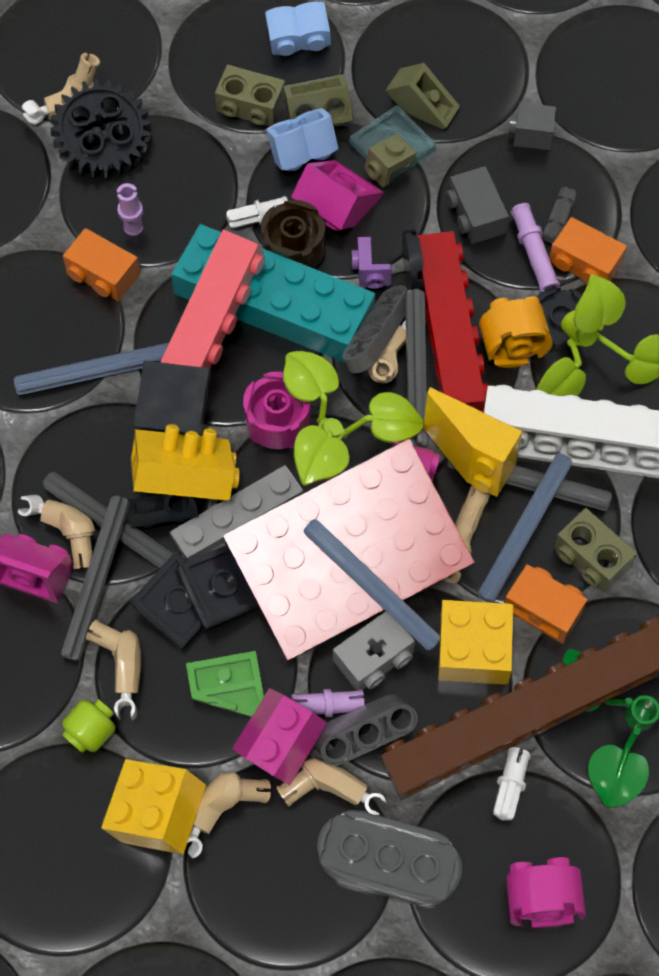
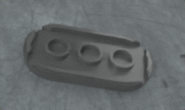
[317,810,462,906]

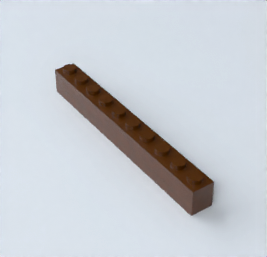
[381,617,659,801]

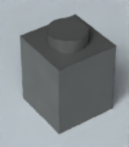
[509,103,556,150]

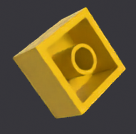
[438,600,513,685]
[101,759,206,855]

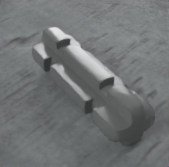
[543,187,576,244]

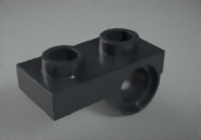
[128,494,199,528]

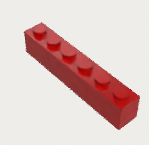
[417,231,488,413]

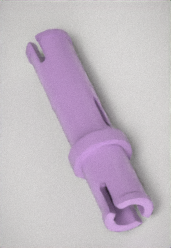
[510,203,561,293]

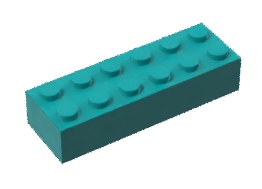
[171,224,376,363]

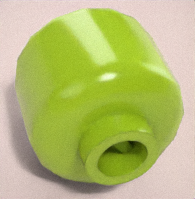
[61,699,115,753]

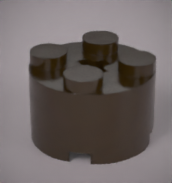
[261,200,326,269]

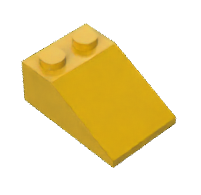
[423,387,522,497]

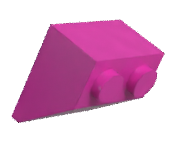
[291,160,384,231]
[0,533,73,603]
[232,688,327,786]

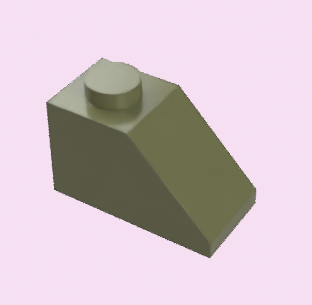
[385,63,460,129]

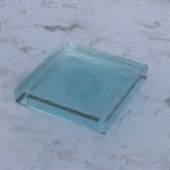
[349,105,436,182]

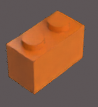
[550,217,627,284]
[63,228,141,302]
[504,564,588,644]

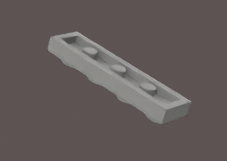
[170,465,304,560]

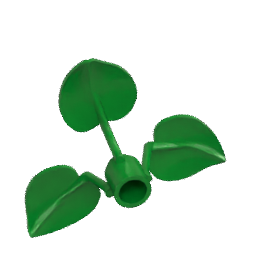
[563,649,659,808]

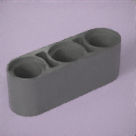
[314,694,418,766]

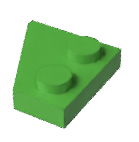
[186,651,264,717]

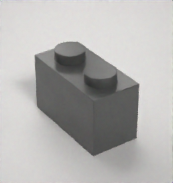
[446,166,509,244]

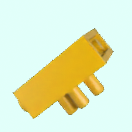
[131,424,239,501]

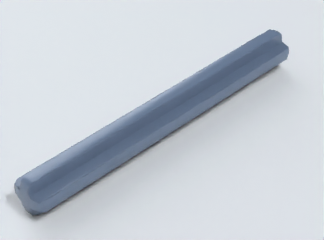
[14,343,169,395]
[478,453,572,603]
[303,519,441,650]

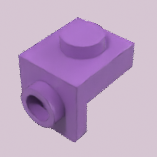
[351,237,392,289]

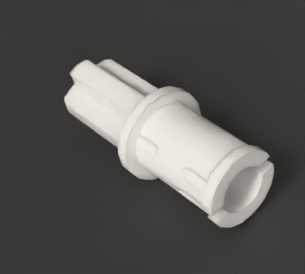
[226,196,288,229]
[493,747,531,820]

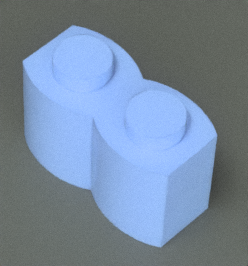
[265,2,331,56]
[266,108,339,171]

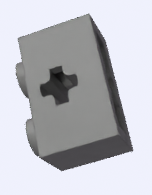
[333,611,415,691]

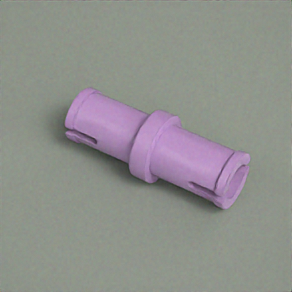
[117,183,144,236]
[291,689,365,718]

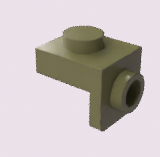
[365,133,417,188]

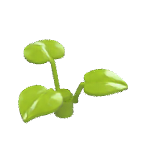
[536,274,659,396]
[283,351,424,486]

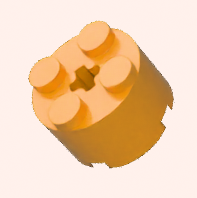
[479,296,553,368]

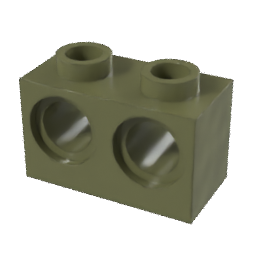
[215,64,285,126]
[283,74,353,127]
[554,508,637,593]

